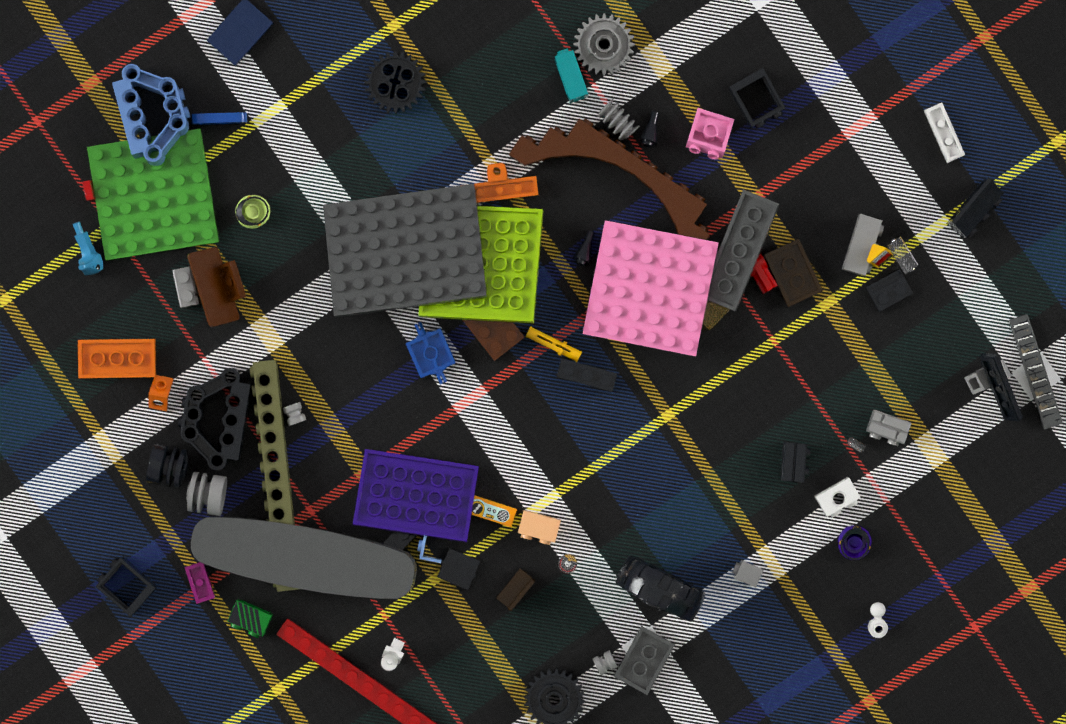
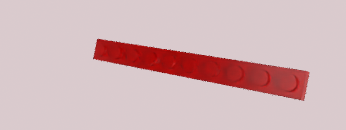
[276,618,437,724]

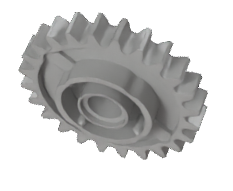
[573,13,635,76]

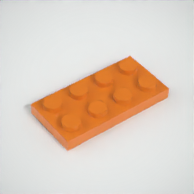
[78,339,156,378]

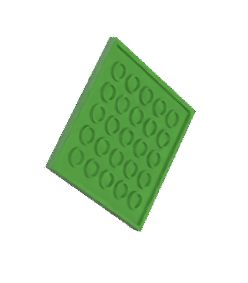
[87,129,219,261]

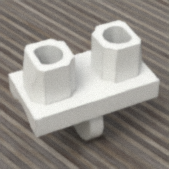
[381,638,404,671]

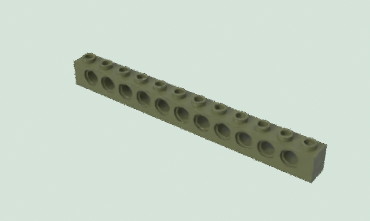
[250,360,298,592]

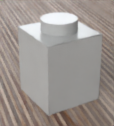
[732,560,763,588]

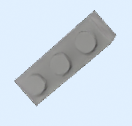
[842,214,884,276]

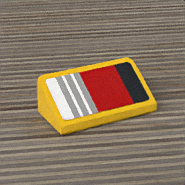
[867,244,895,268]

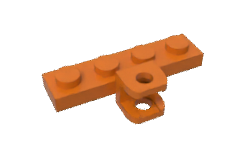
[460,163,539,203]

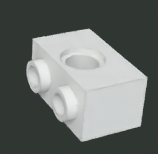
[814,477,861,518]

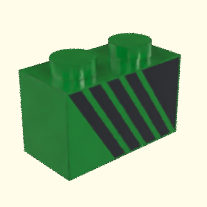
[227,599,273,638]

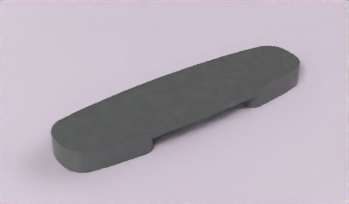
[191,516,417,599]

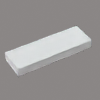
[924,103,965,163]

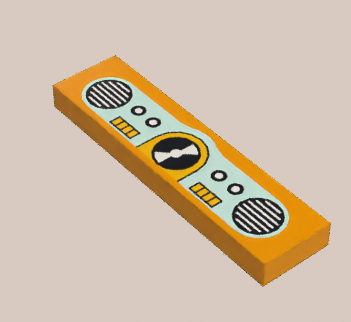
[471,495,517,527]

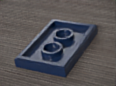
[207,0,274,66]

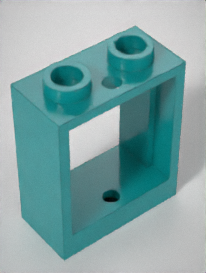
[555,48,588,103]

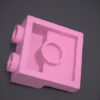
[686,108,734,160]

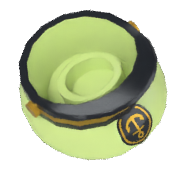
[235,195,270,229]

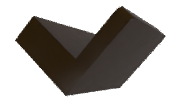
[496,568,535,611]

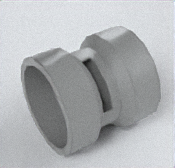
[282,402,307,426]
[592,650,618,675]

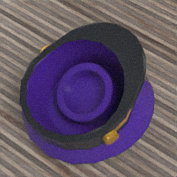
[838,525,872,560]

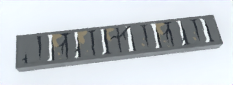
[1008,314,1063,429]

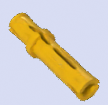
[526,326,582,362]

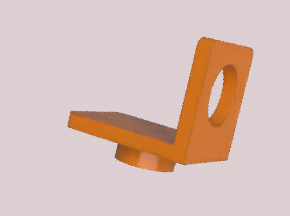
[148,375,173,411]

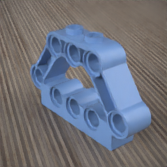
[112,64,190,166]

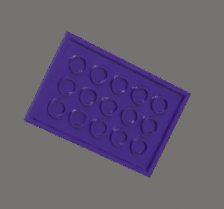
[353,449,479,543]

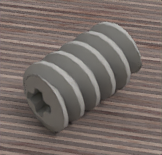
[598,98,640,140]

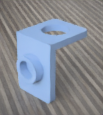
[417,536,442,563]

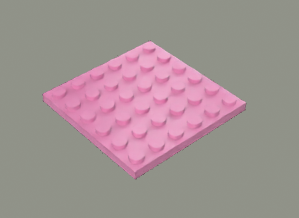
[583,221,719,356]

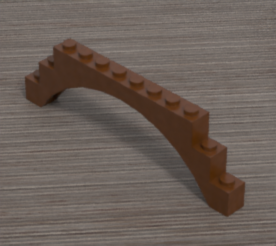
[509,118,710,240]

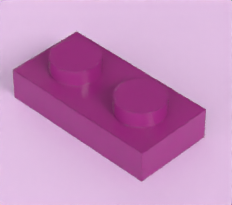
[184,562,215,604]

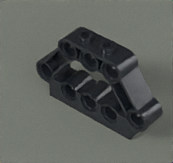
[178,368,252,470]

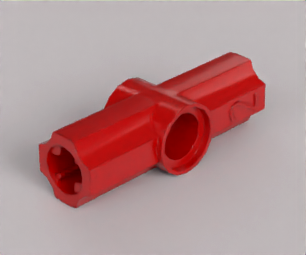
[751,253,778,294]

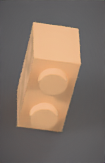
[518,510,561,545]

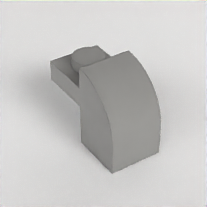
[964,359,1012,395]

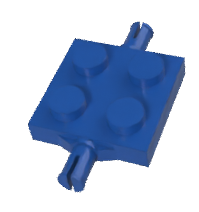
[405,322,456,384]

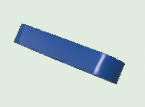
[192,112,247,125]

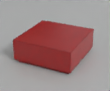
[83,180,95,201]

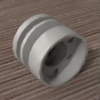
[186,472,227,516]

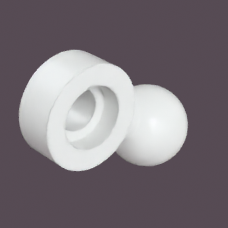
[868,602,888,638]

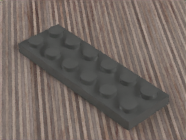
[707,189,780,311]

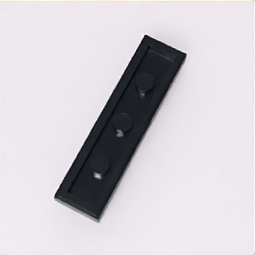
[979,353,1023,421]

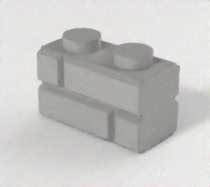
[172,266,201,308]
[866,410,911,446]

